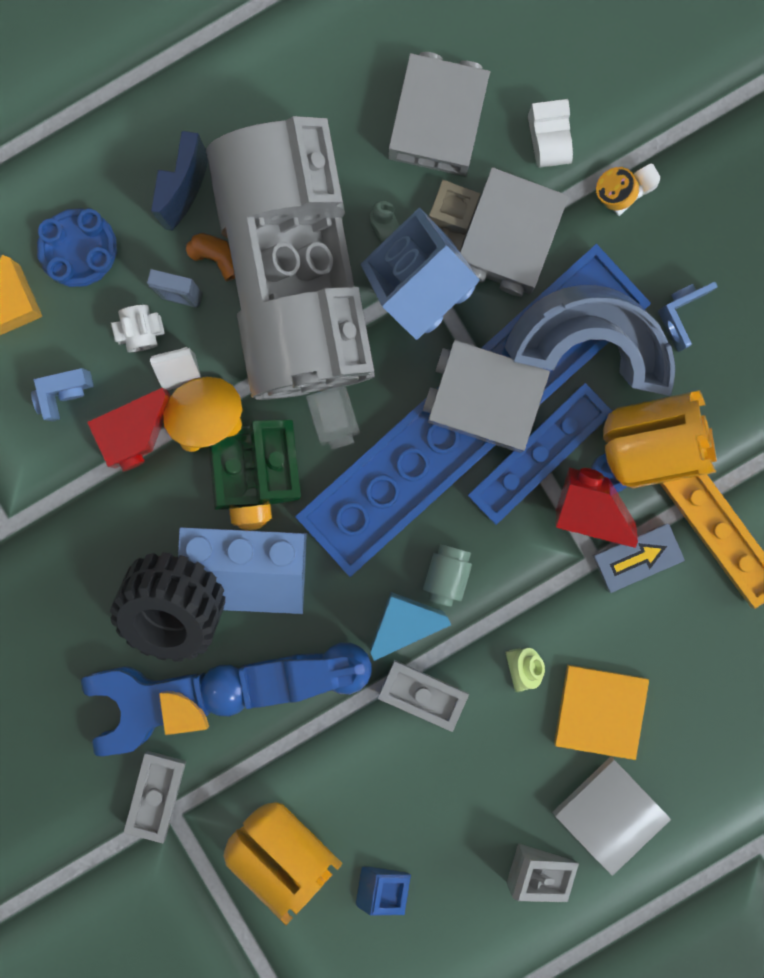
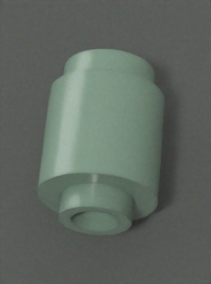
[423,544,472,607]

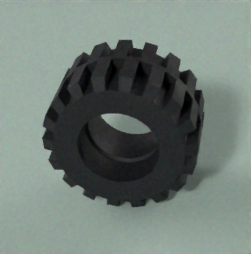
[110,552,226,662]

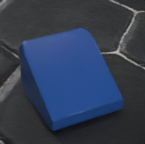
[356,867,411,915]

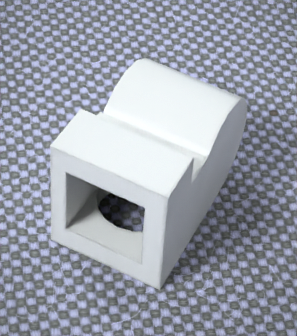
[528,99,573,168]

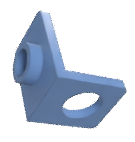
[658,282,718,352]

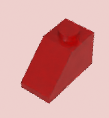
[87,388,171,472]
[556,468,638,548]

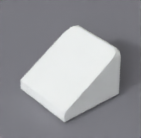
[150,347,201,391]

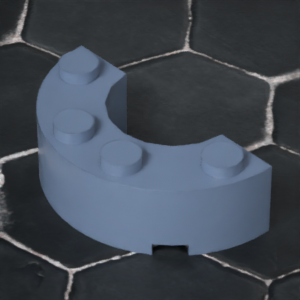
[505,285,675,396]

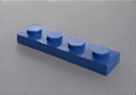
[467,383,612,525]

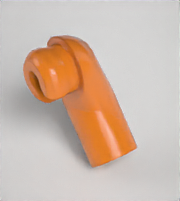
[186,233,235,281]

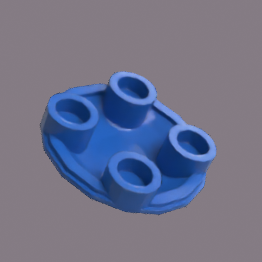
[37,209,117,287]

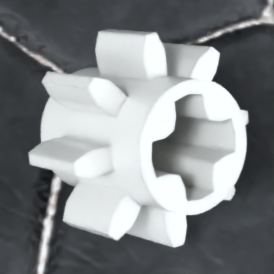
[111,305,165,352]

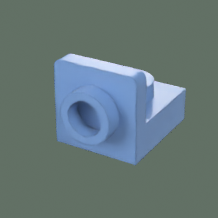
[31,368,94,421]

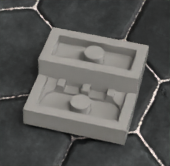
[552,756,671,876]

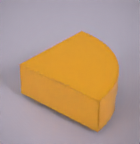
[159,691,209,735]

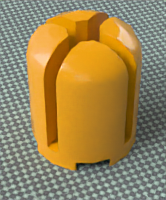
[603,390,717,488]
[223,802,343,925]

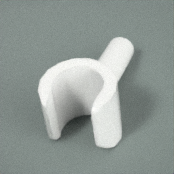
[613,164,660,216]

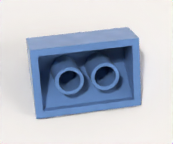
[178,527,307,614]

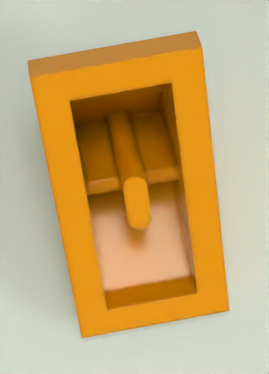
[0,255,43,335]

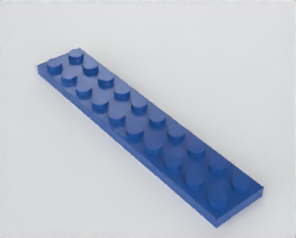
[295,244,651,577]

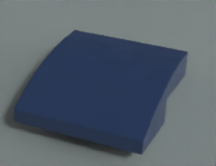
[151,131,208,231]

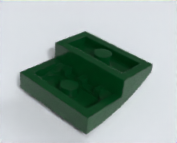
[209,420,301,510]

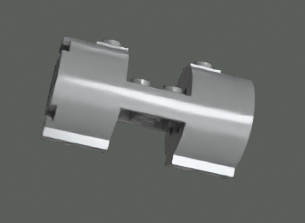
[206,116,375,400]

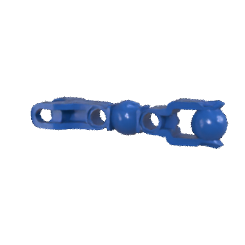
[80,643,371,756]

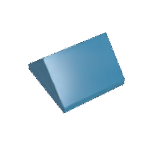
[370,592,451,661]

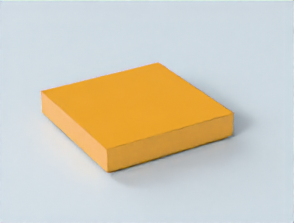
[554,664,649,760]

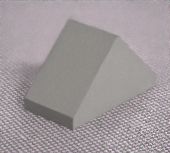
[507,843,579,902]

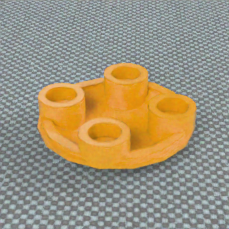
[163,376,242,452]

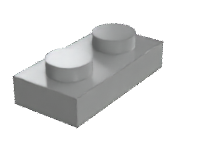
[378,660,469,732]
[124,751,186,843]

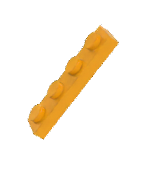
[660,474,764,609]

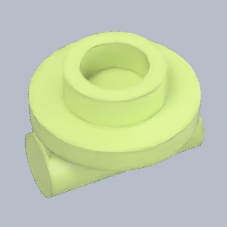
[505,648,545,692]

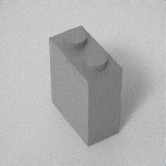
[389,52,490,177]
[460,167,569,297]
[423,340,550,453]

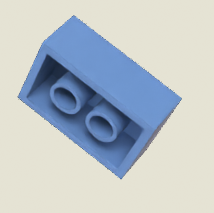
[360,207,480,340]

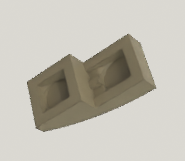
[429,180,481,252]

